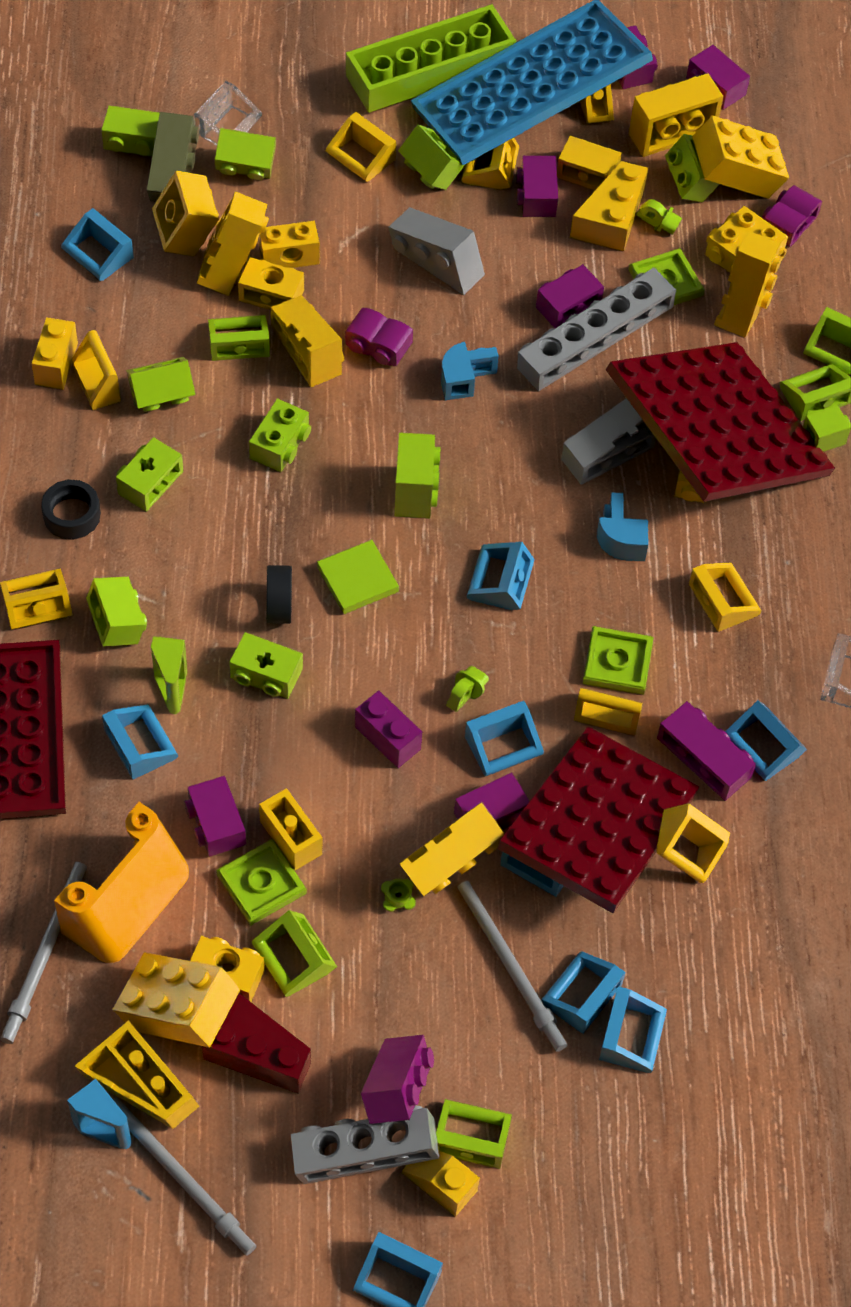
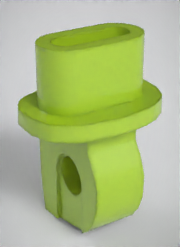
[636,199,682,235]
[446,666,489,712]

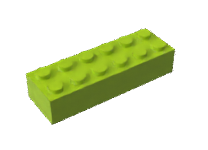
[346,4,516,113]

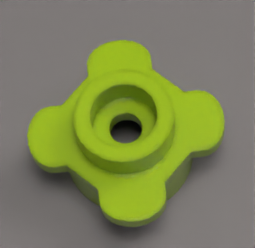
[381,879,416,912]

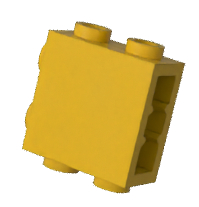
[705,206,788,273]

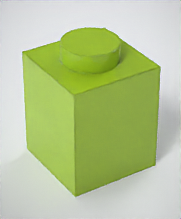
[803,405,851,451]

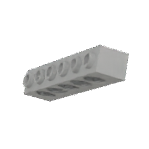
[517,268,676,392]

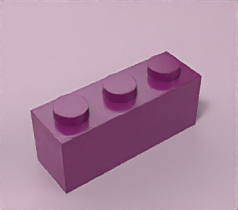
[657,701,756,801]
[361,1035,434,1124]

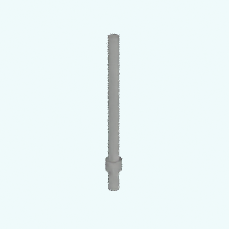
[0,862,87,1044]
[457,881,568,1052]
[113,1098,257,1256]

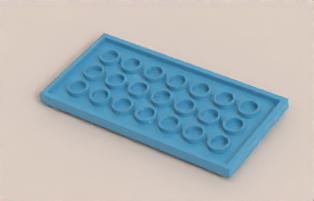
[411,0,653,165]

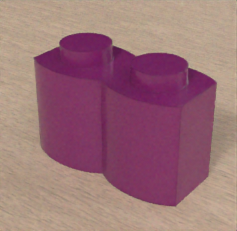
[762,185,822,247]
[345,307,413,366]

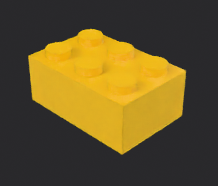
[629,73,723,157]
[692,115,789,199]
[112,952,240,1048]

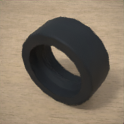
[41,479,101,539]
[266,565,292,624]

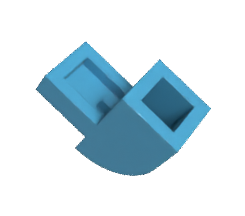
[441,342,499,401]
[597,492,648,561]

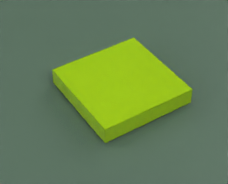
[629,248,705,305]
[317,540,399,614]
[583,626,654,695]
[216,838,307,926]

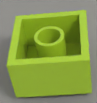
[394,433,441,519]

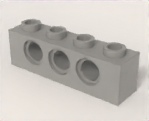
[291,1106,439,1184]

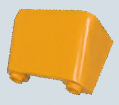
[54,802,189,963]

